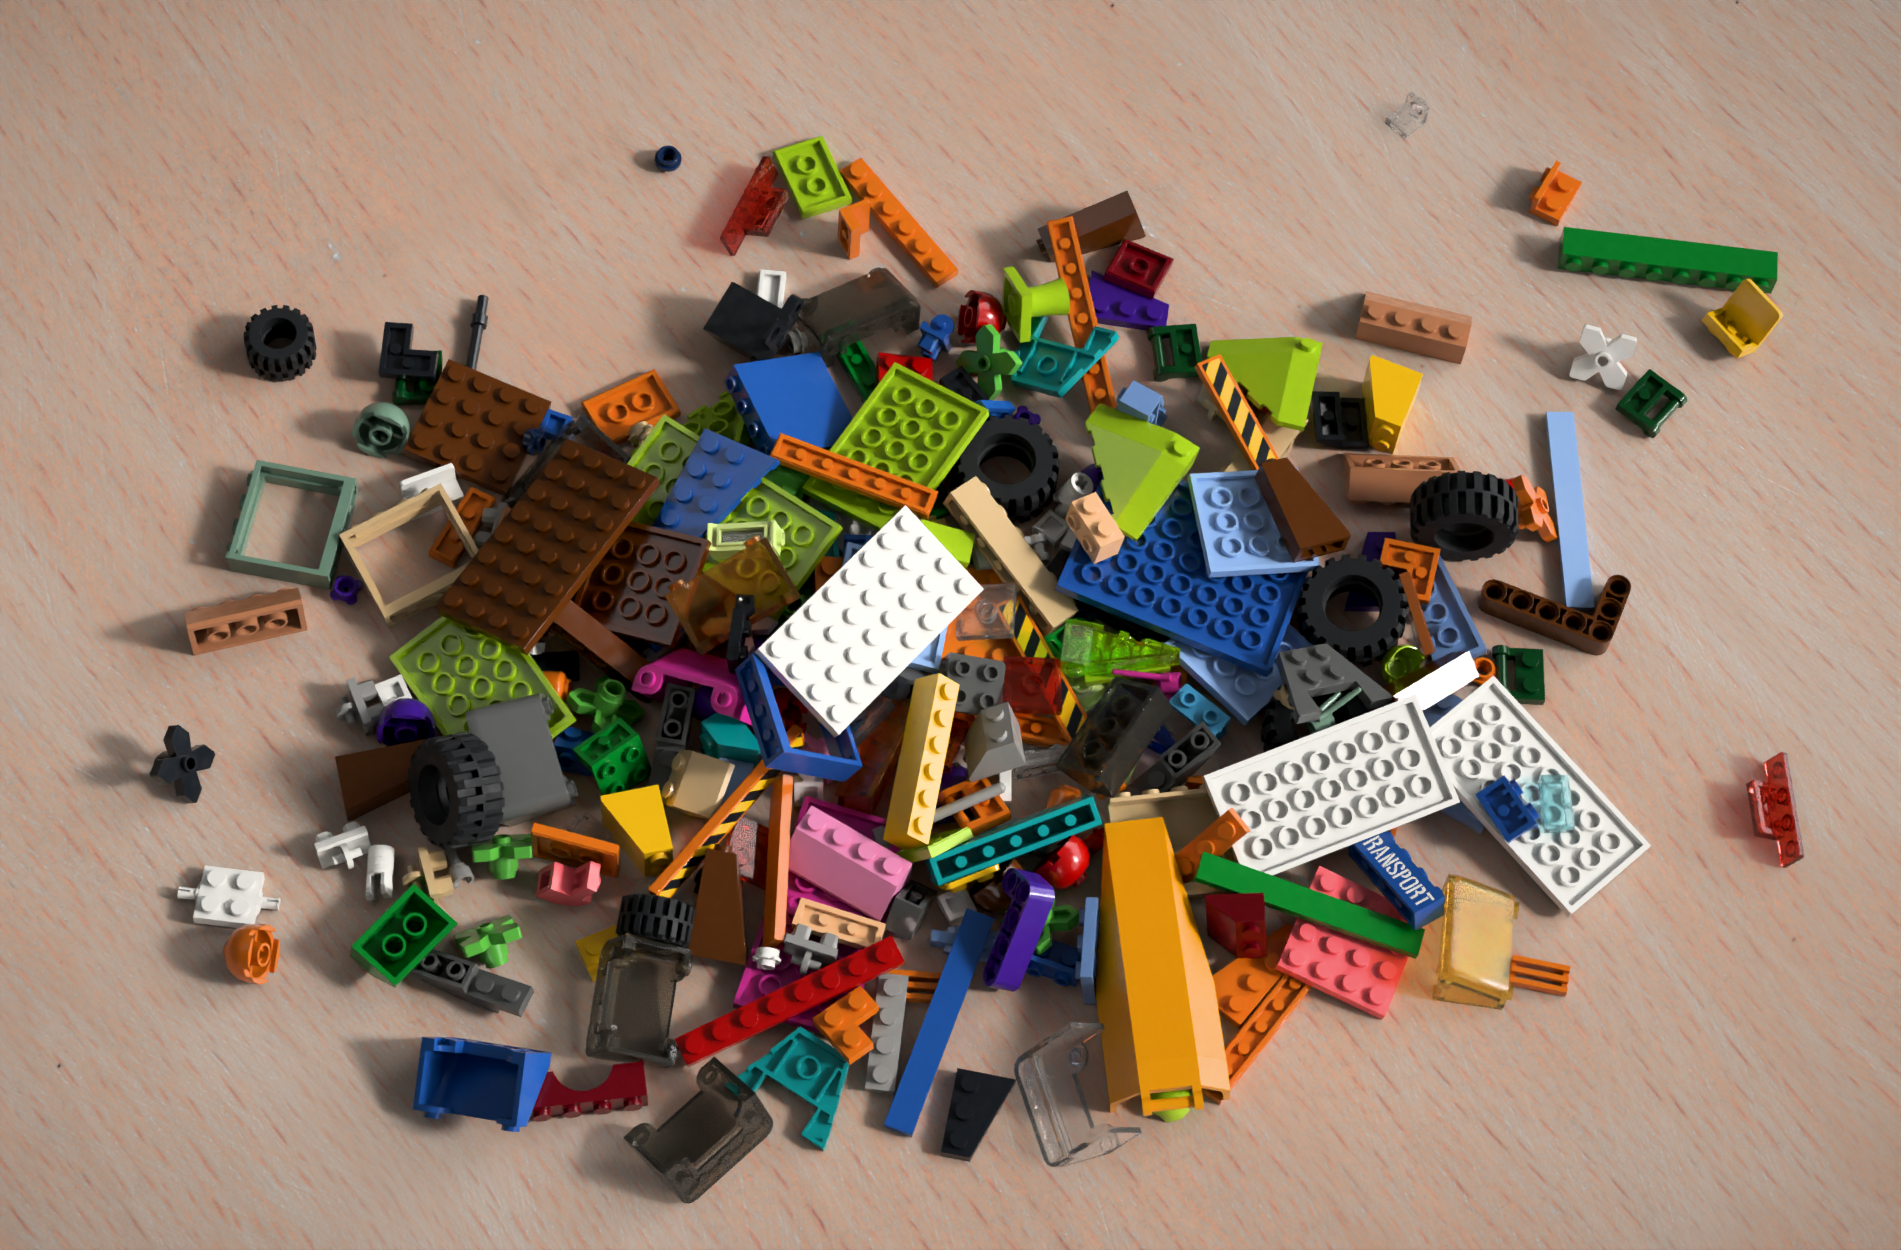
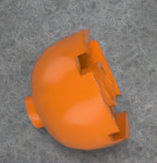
[223,924,280,985]

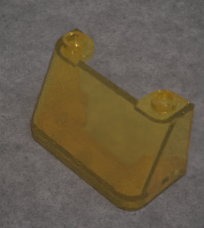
[1432,874,1519,1010]

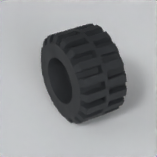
[243,305,317,382]
[616,894,696,949]

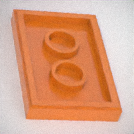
[581,369,681,450]
[531,823,621,878]

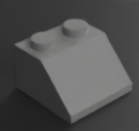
[963,702,1026,782]

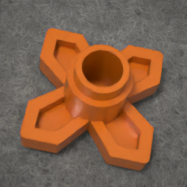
[1512,475,1558,543]

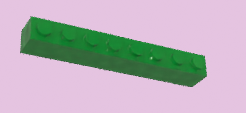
[1558,227,1778,294]

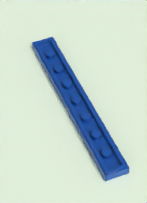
[883,908,995,1138]

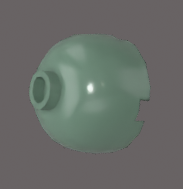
[352,402,410,458]

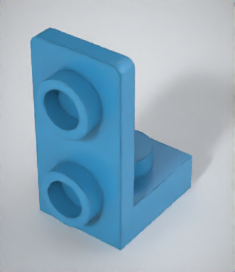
[1169,684,1231,740]

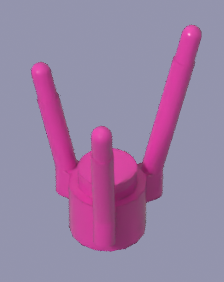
[1111,669,1182,711]

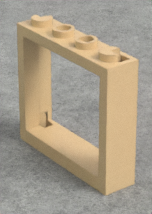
[339,483,479,628]

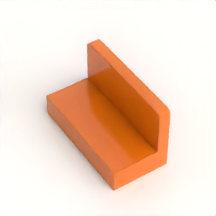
[837,199,871,260]

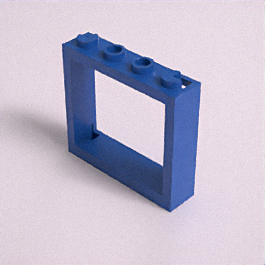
[734,653,863,782]

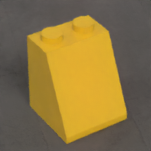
[1362,354,1423,454]
[600,785,673,878]

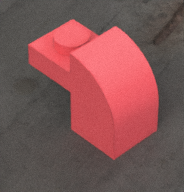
[535,861,601,906]

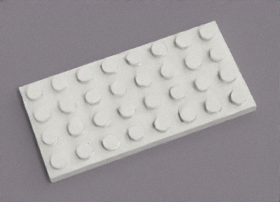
[754,505,983,738]
[1430,676,1651,917]
[1202,694,1460,876]

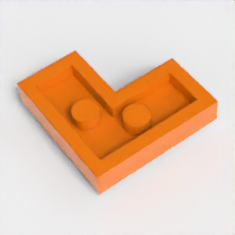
[1380,538,1441,605]
[813,985,879,1065]

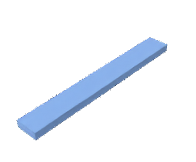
[1545,412,1594,612]

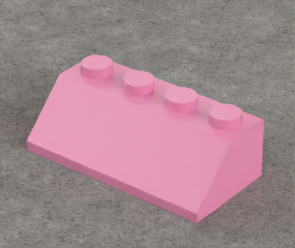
[788,806,912,922]

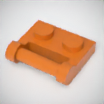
[937,778,1011,837]

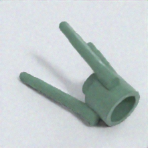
[1305,687,1362,734]

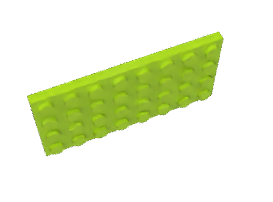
[627,414,843,621]

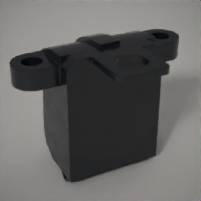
[703,282,804,362]

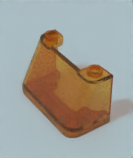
[665,535,802,656]

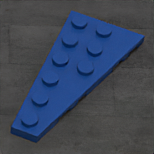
[652,428,780,538]

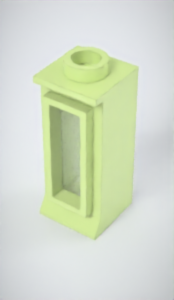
[707,519,785,560]

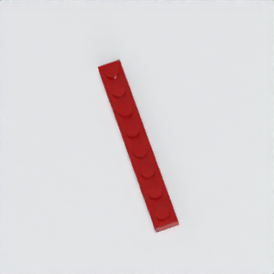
[675,935,905,1067]

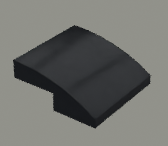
[1312,391,1369,451]

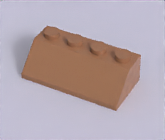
[1355,291,1472,364]
[1343,453,1461,506]
[184,588,308,656]

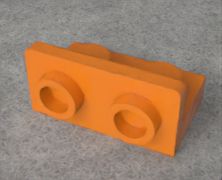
[1529,160,1582,226]

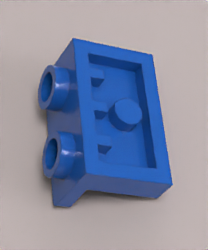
[1475,775,1540,844]
[1026,940,1082,987]

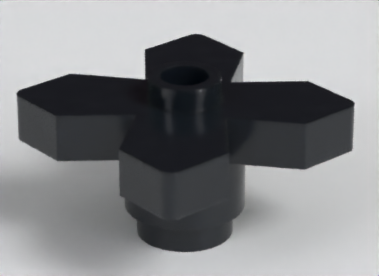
[150,725,215,803]

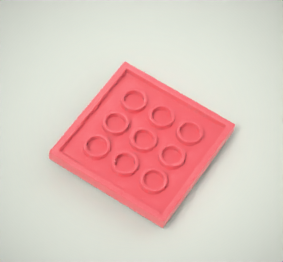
[1275,866,1408,1020]

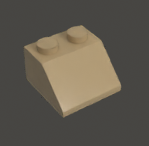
[661,749,735,819]

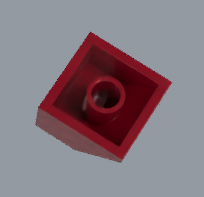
[1205,893,1267,959]

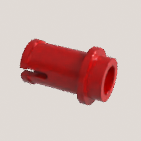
[1082,827,1104,856]

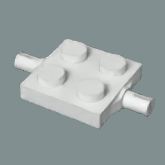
[177,866,281,928]

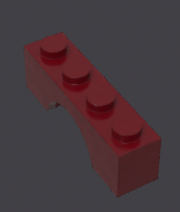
[530,1061,648,1122]

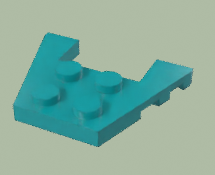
[1011,316,1119,398]
[726,1026,850,1151]

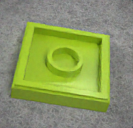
[895,827,973,862]

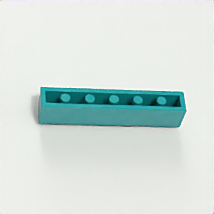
[924,794,1103,886]

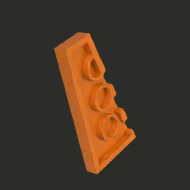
[1212,923,1292,1029]

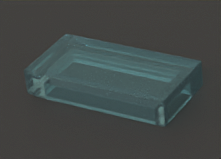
[1538,775,1575,833]

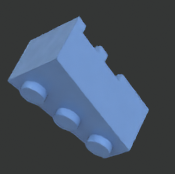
[1116,380,1168,427]

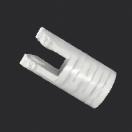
[1053,472,1093,518]
[365,845,395,901]

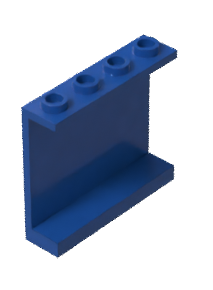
[724,352,853,471]

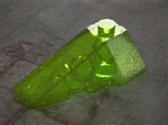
[1061,618,1181,678]

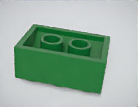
[350,884,458,988]

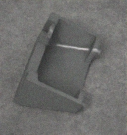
[466,693,578,827]

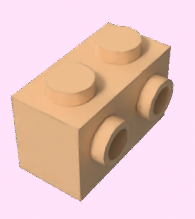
[1065,492,1125,564]

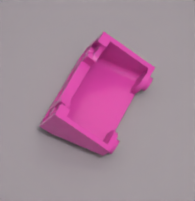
[631,649,774,727]

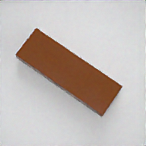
[1397,571,1435,658]

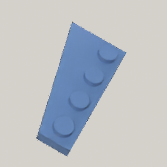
[1420,554,1487,662]

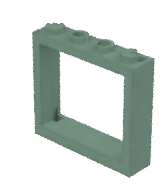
[225,460,359,590]

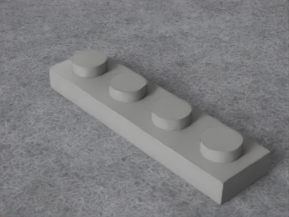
[865,973,909,1095]

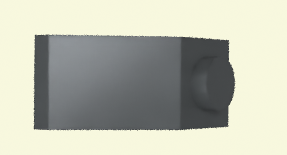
[885,880,938,940]

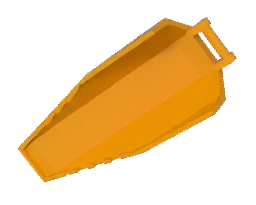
[1096,817,1230,1116]

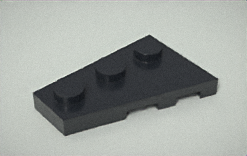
[940,1068,1016,1162]

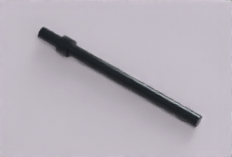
[466,295,489,370]

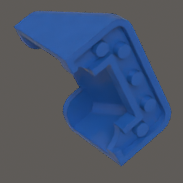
[413,1037,552,1132]

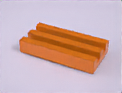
[1507,954,1571,997]
[887,969,942,1004]

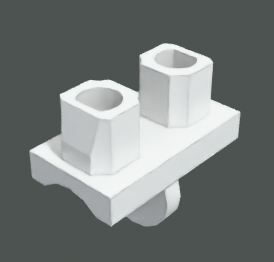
[314,821,371,869]

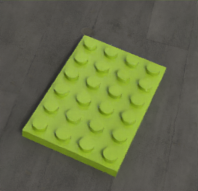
[802,362,989,532]
[389,616,577,739]

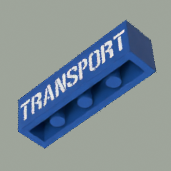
[1348,830,1446,931]

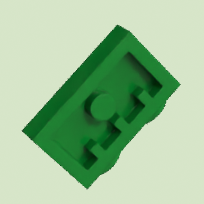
[572,717,651,796]

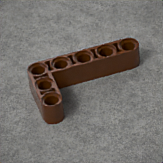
[1477,575,1631,656]
[539,600,653,703]

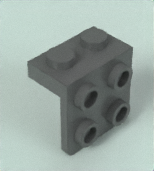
[938,652,1006,716]

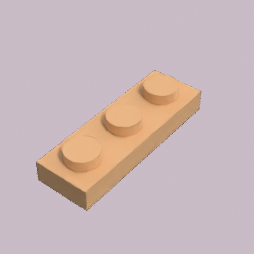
[792,897,886,950]

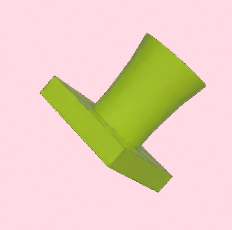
[1002,266,1070,343]

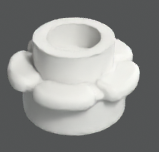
[786,328,808,355]
[752,947,781,970]

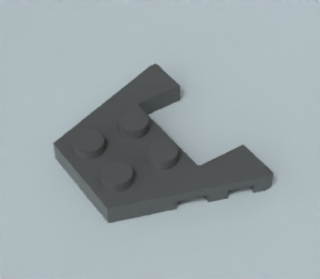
[1276,643,1393,724]

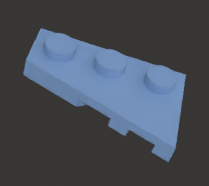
[1075,897,1100,1004]

